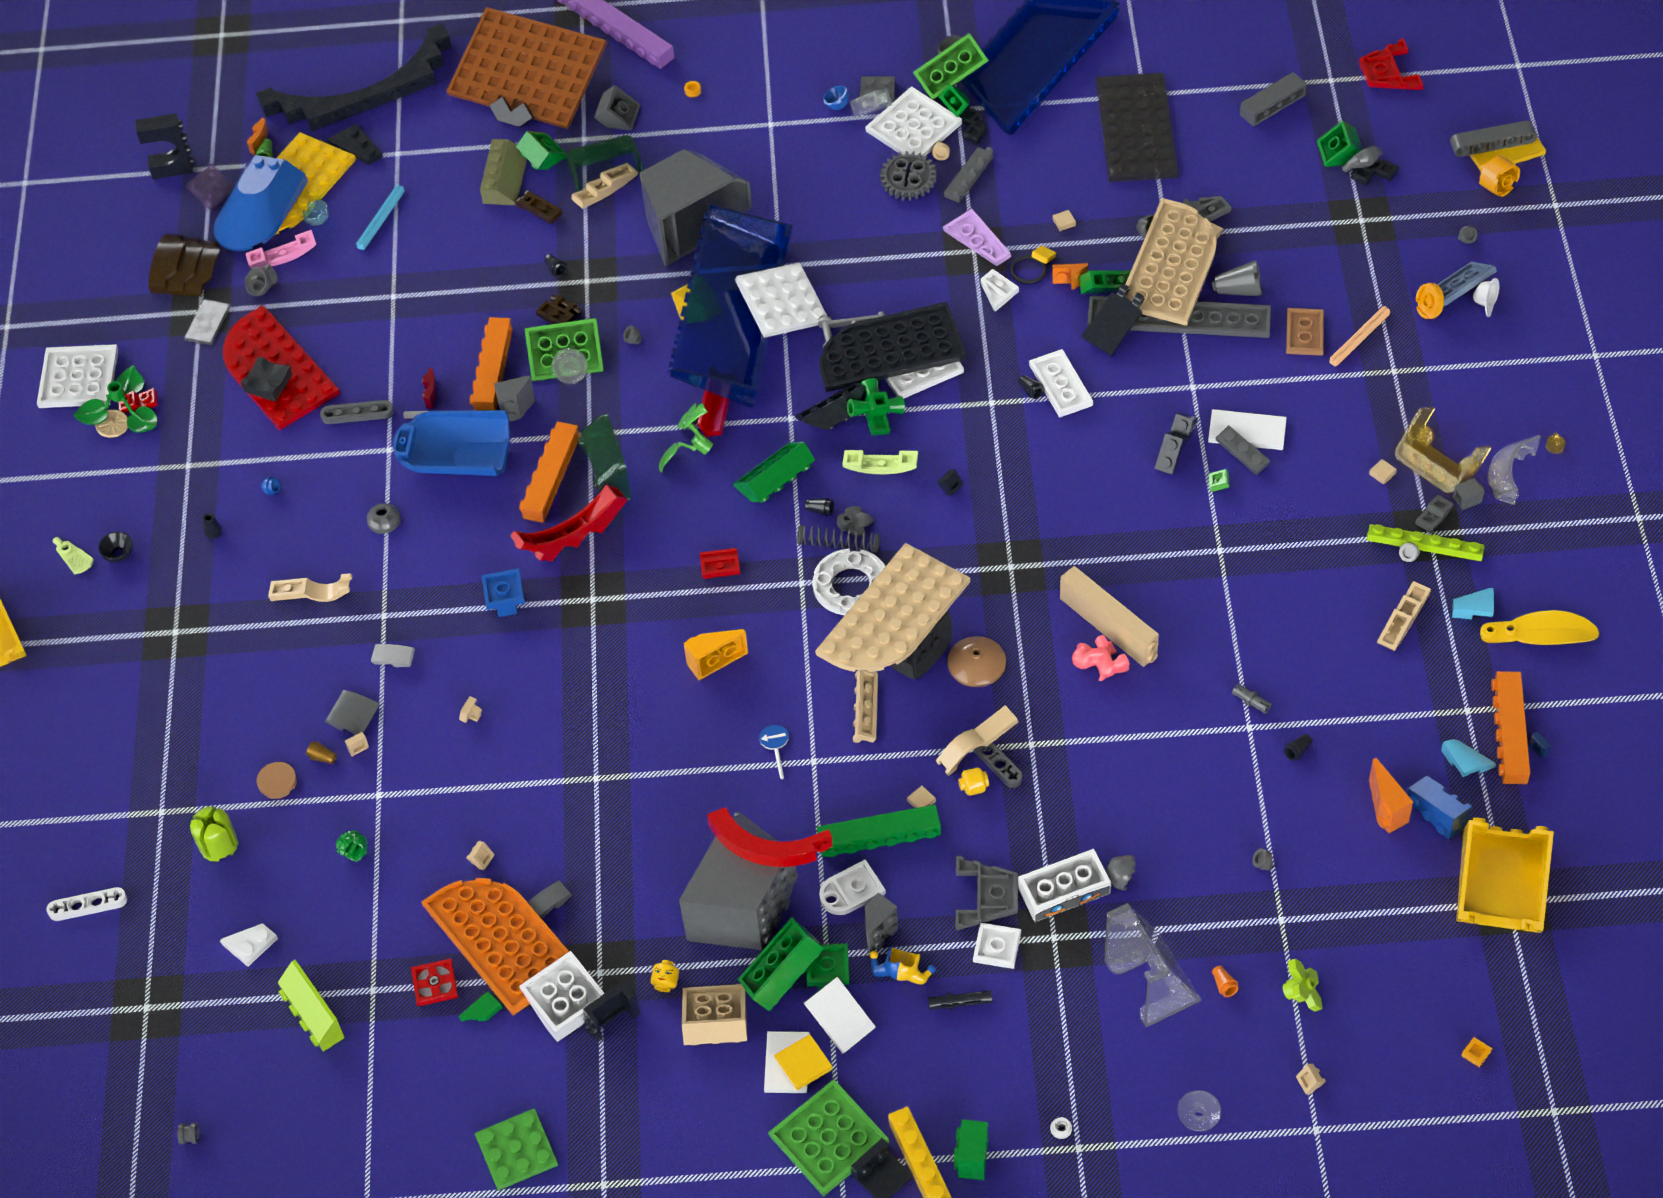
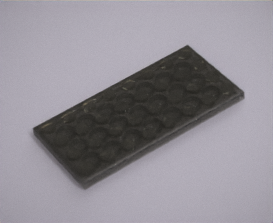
[1096,73,1178,182]

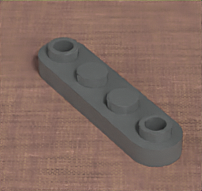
[320,400,394,424]

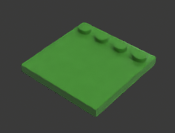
[768,1079,889,1197]

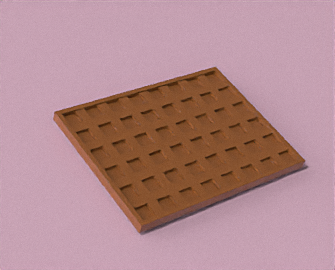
[446,7,607,129]

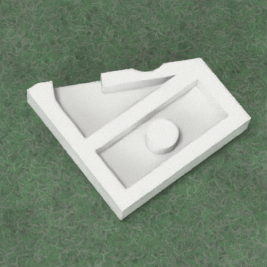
[981,269,1019,311]

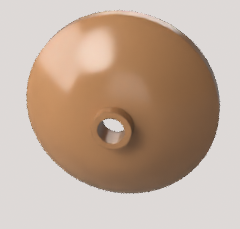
[948,636,1006,687]

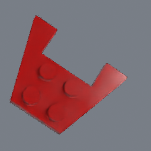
[1359,38,1423,90]

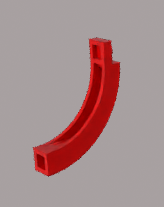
[707,807,833,867]

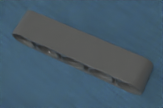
[1450,121,1537,157]

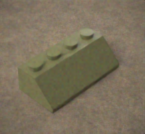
[480,139,527,205]

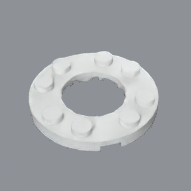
[812,549,886,615]

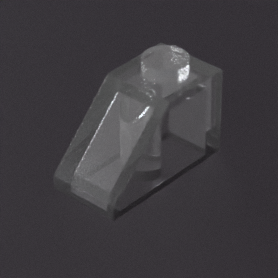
[850,89,892,117]

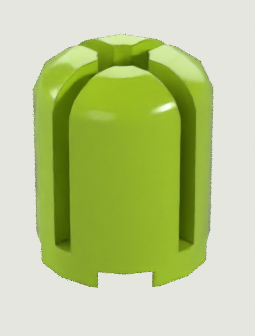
[190,807,238,862]

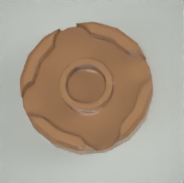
[256,762,297,799]

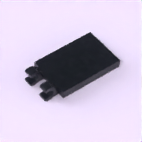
[1081,284,1145,357]

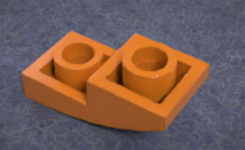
[247,117,269,155]

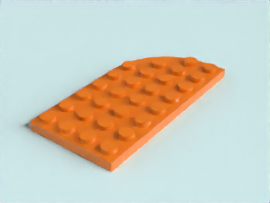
[421,878,569,1016]

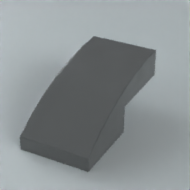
[1415,495,1454,533]
[528,880,572,919]

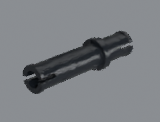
[928,990,992,1010]

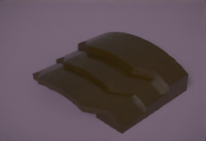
[148,233,221,297]

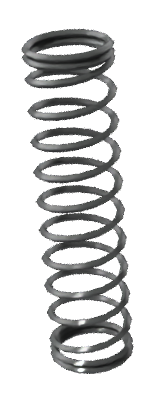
[797,524,880,554]

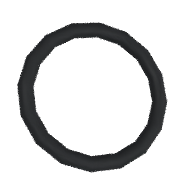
[1010,255,1047,284]

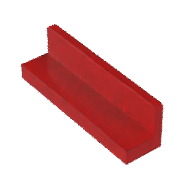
[697,367,734,437]

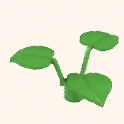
[659,403,713,473]

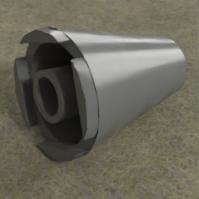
[1212,260,1263,296]

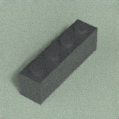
[1240,72,1307,127]

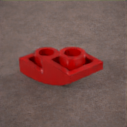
[119,388,158,413]

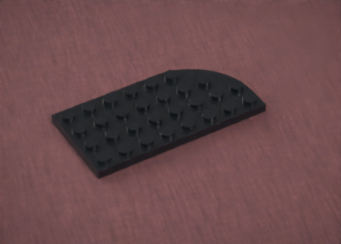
[819,301,967,392]

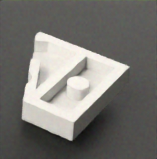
[220,924,278,966]

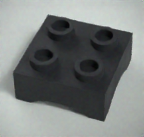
[241,356,293,402]

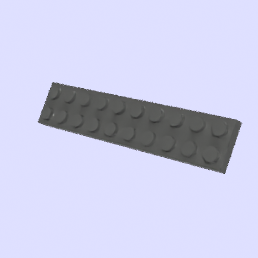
[1088,296,1271,338]

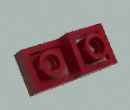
[422,368,437,409]

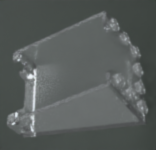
[1104,903,1201,1027]

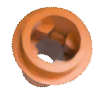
[1212,965,1238,997]

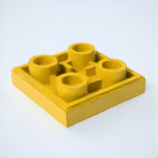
[774,1034,833,1091]

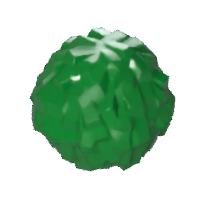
[336,830,368,862]

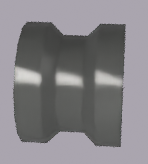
[178,1122,200,1145]

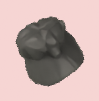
[245,264,278,296]

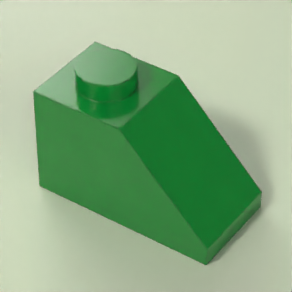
[939,84,970,117]

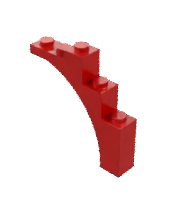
[510,485,628,562]

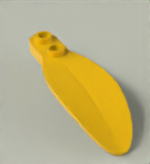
[1480,610,1599,645]

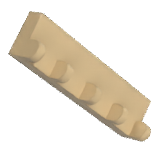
[853,670,878,743]

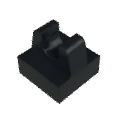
[937,469,963,496]

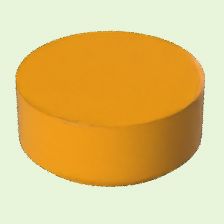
[684,81,701,97]

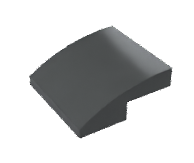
[325,690,380,735]

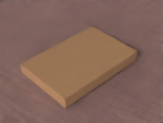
[1286,308,1324,356]

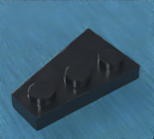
[327,124,383,165]

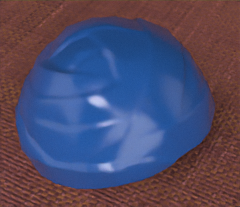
[823,85,850,111]

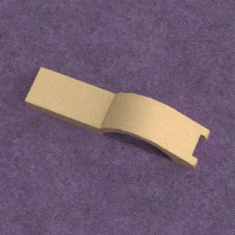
[268,573,352,602]
[936,705,1018,776]

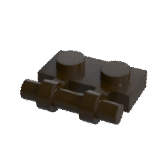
[536,294,583,324]

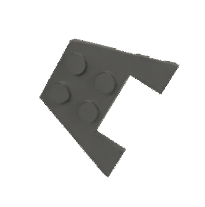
[956,856,1018,930]

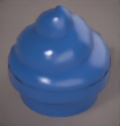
[261,477,280,495]

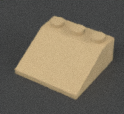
[682,984,747,1045]

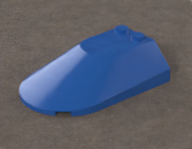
[214,155,308,251]
[393,410,510,476]

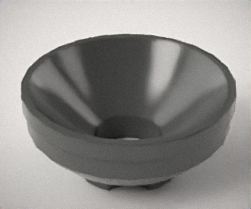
[367,503,401,534]

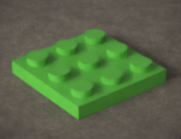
[475,1108,558,1191]

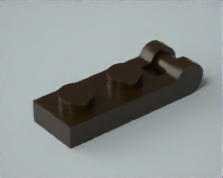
[515,190,563,225]

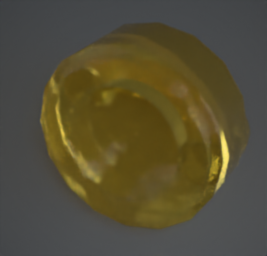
[1546,432,1565,454]

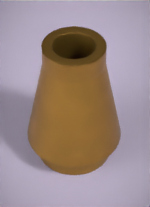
[306,741,337,765]

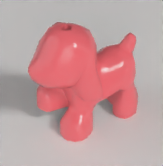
[1072,635,1130,681]

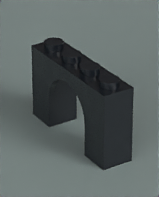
[135,113,195,179]

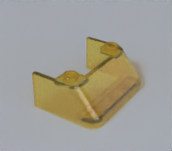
[1395,407,1492,493]

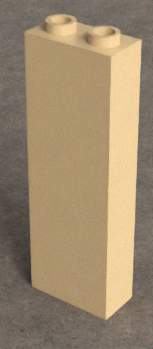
[1060,566,1159,667]

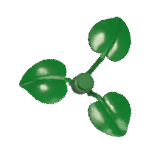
[73,365,158,433]

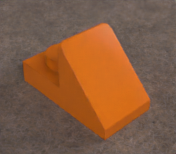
[1052,263,1088,290]

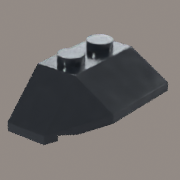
[795,382,865,430]

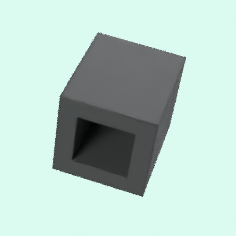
[1452,478,1484,510]

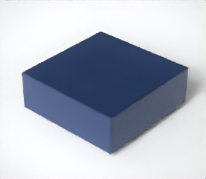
[1529,732,1551,759]

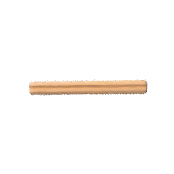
[1329,306,1390,366]

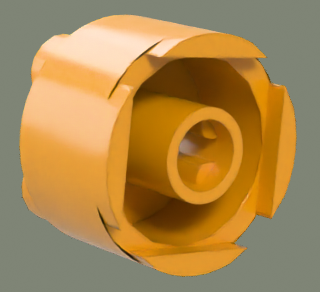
[1479,154,1520,197]

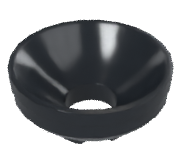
[98,532,133,563]

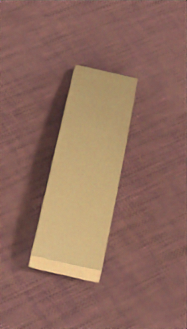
[572,163,638,209]
[1377,581,1431,651]

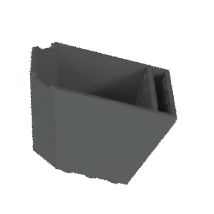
[640,149,752,266]
[679,811,798,950]

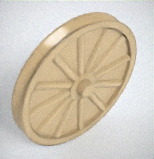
[95,410,128,438]

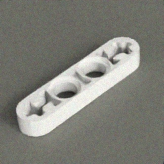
[47,887,127,921]

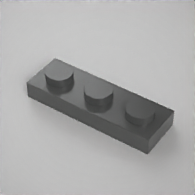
[1216,425,1270,476]

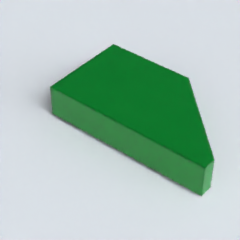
[459,992,502,1021]

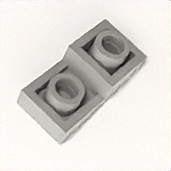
[371,644,415,667]

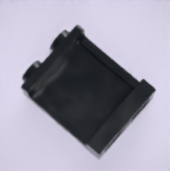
[583,980,640,1042]

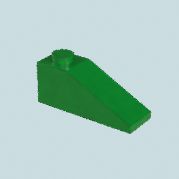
[1079,270,1131,294]

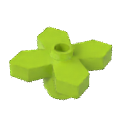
[1283,958,1322,1012]

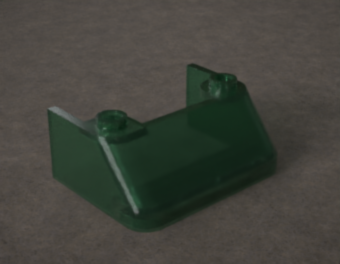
[565,135,642,192]
[578,413,632,500]

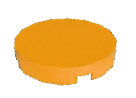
[1416,283,1444,319]

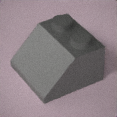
[594,85,641,130]
[494,375,535,421]

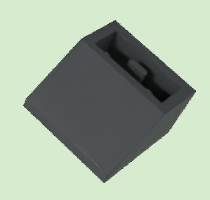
[865,892,898,953]

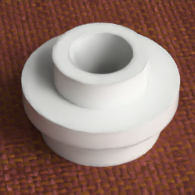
[1050,1117,1072,1139]

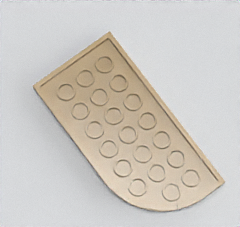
[1125,198,1216,326]
[815,543,970,672]

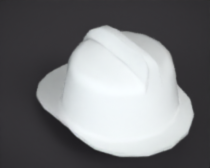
[1473,278,1499,317]

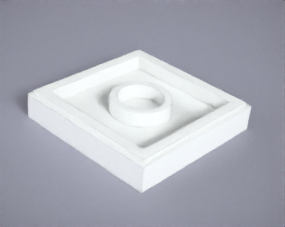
[973,923,1021,969]

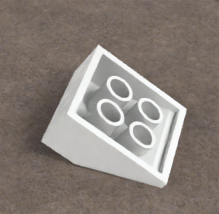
[519,951,605,1042]

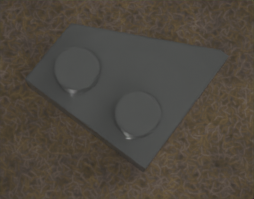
[1183,196,1231,222]

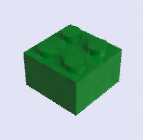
[954,1120,988,1180]

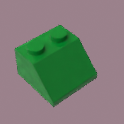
[1317,120,1363,167]
[516,131,568,170]

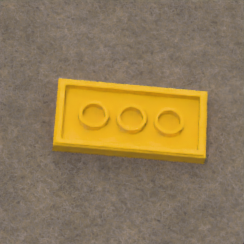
[1470,138,1546,172]

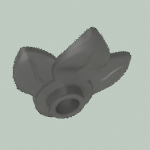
[837,506,874,536]

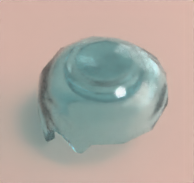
[303,200,329,226]

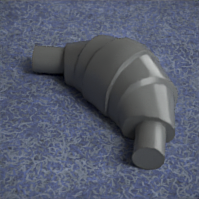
[1342,145,1383,173]

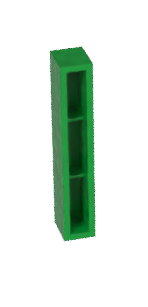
[817,804,941,857]

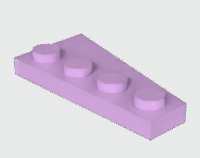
[943,209,1011,266]

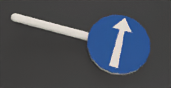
[759,725,789,779]

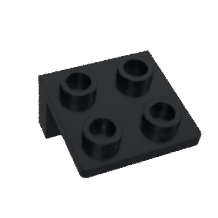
[851,1138,912,1198]

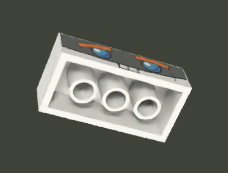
[1018,849,1111,922]

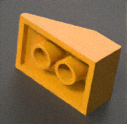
[684,629,748,680]

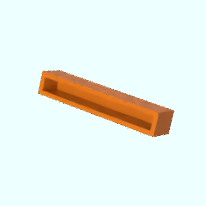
[470,317,513,411]
[519,421,580,523]
[1491,671,1530,784]

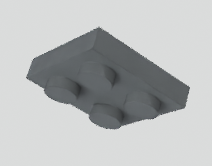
[860,76,895,106]

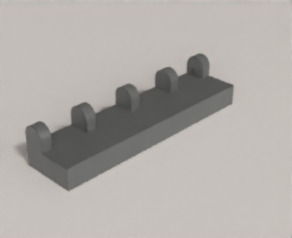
[944,147,993,203]

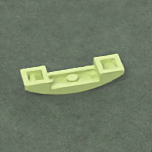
[843,450,918,474]

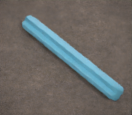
[356,185,405,250]

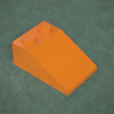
[1369,758,1413,834]

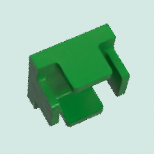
[807,943,850,991]

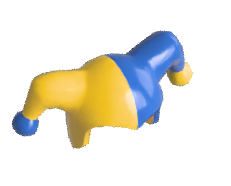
[869,947,936,985]

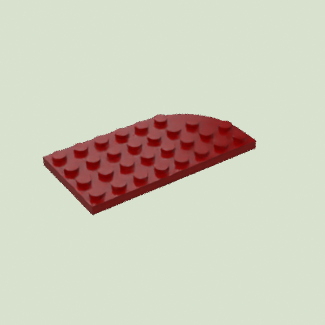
[223,305,340,431]

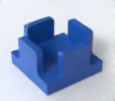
[481,568,526,617]

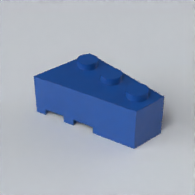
[1408,776,1472,840]

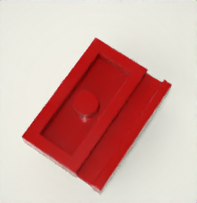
[700,548,740,579]

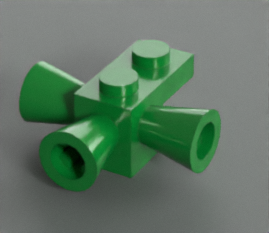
[847,378,905,436]

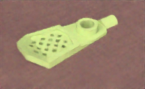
[53,537,94,574]

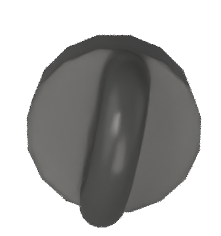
[1458,226,1477,244]
[623,325,641,344]
[1252,848,1273,870]

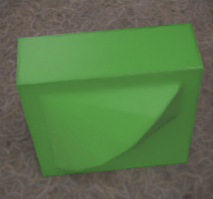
[1209,469,1230,492]

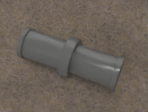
[1232,684,1272,714]

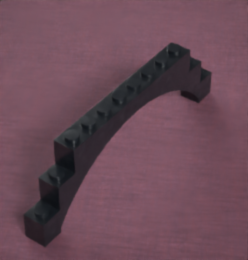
[256,23,452,131]

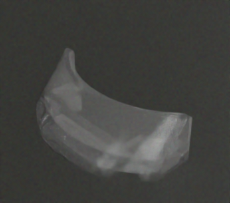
[1488,435,1541,505]

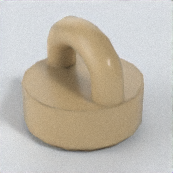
[932,141,950,160]

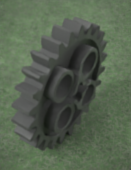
[880,151,936,201]

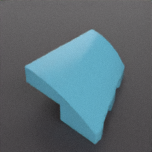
[1452,588,1494,619]
[1441,739,1496,777]

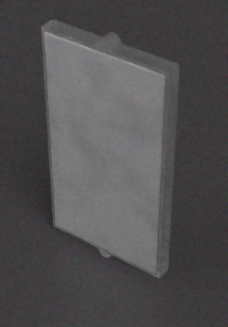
[184,299,231,345]

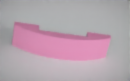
[245,230,316,268]

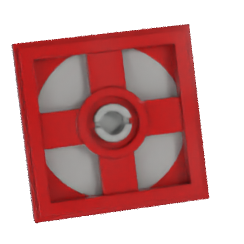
[411,958,459,1006]

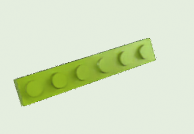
[1366,524,1484,562]

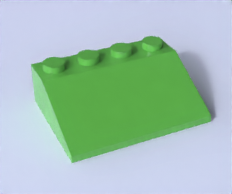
[525,318,604,382]

